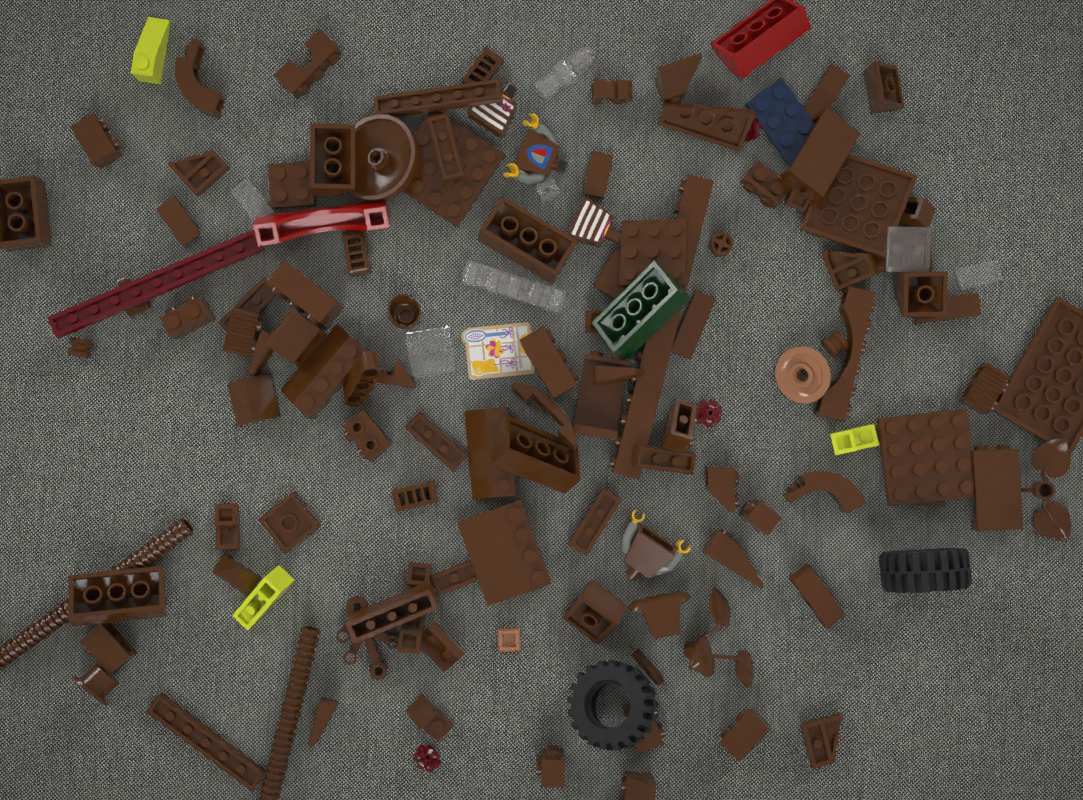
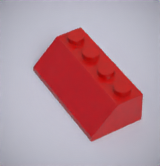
[710,0,811,79]

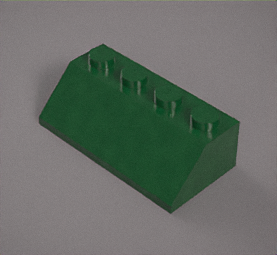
[592,260,691,360]

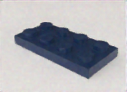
[745,78,815,168]

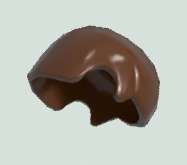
[387,294,422,330]

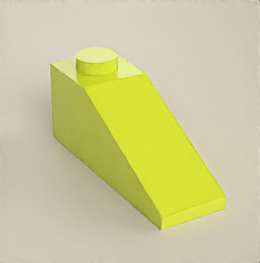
[131,17,171,84]
[232,565,295,631]

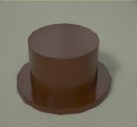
[72,663,119,706]

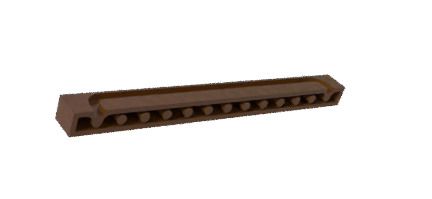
[609,174,714,480]

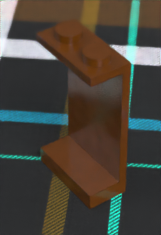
[779,107,861,201]
[573,351,630,440]
[971,445,1024,531]

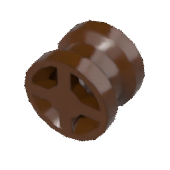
[709,232,733,257]
[821,330,849,358]
[67,337,93,358]

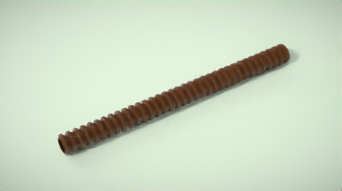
[0,518,193,669]
[258,626,321,800]

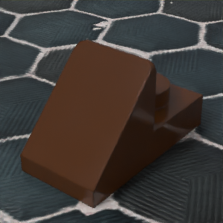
[376,358,417,389]
[406,694,454,742]

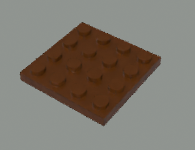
[402,111,505,228]
[800,154,918,259]
[877,409,975,506]

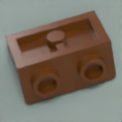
[740,160,792,209]
[421,622,465,672]

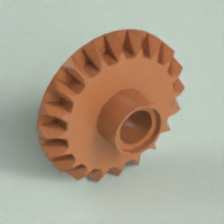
[775,346,832,404]

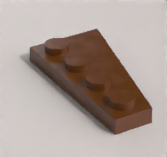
[658,102,756,152]

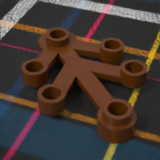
[336,596,399,680]

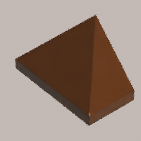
[212,553,261,596]

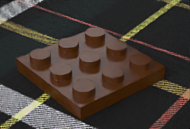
[619,219,689,287]

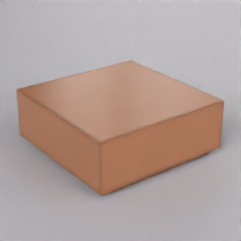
[498,628,521,652]

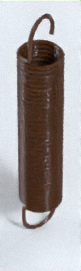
[629,645,667,690]

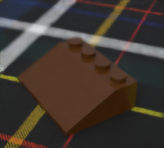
[457,499,552,606]

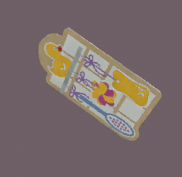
[461,322,535,380]

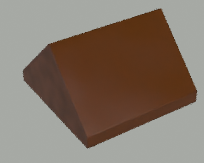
[864,61,905,114]
[227,374,281,427]

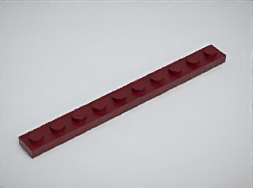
[47,229,265,339]

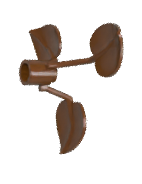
[1021,439,1071,542]
[684,587,754,688]

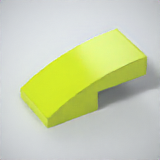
[830,424,879,455]

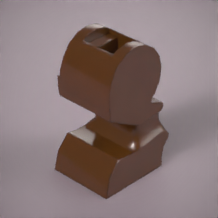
[591,79,633,105]

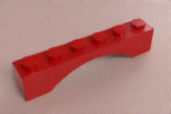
[253,200,391,246]

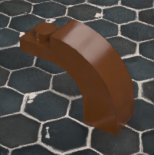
[175,38,226,119]
[782,471,866,513]

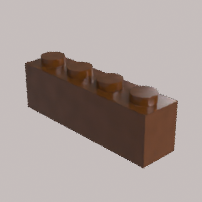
[345,581,439,644]

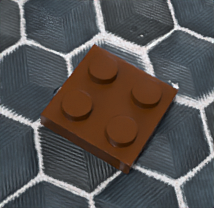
[268,161,316,209]

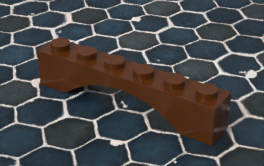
[814,286,876,422]

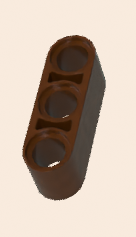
[343,351,381,407]
[789,564,845,629]

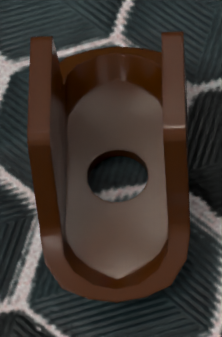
[627,591,690,639]

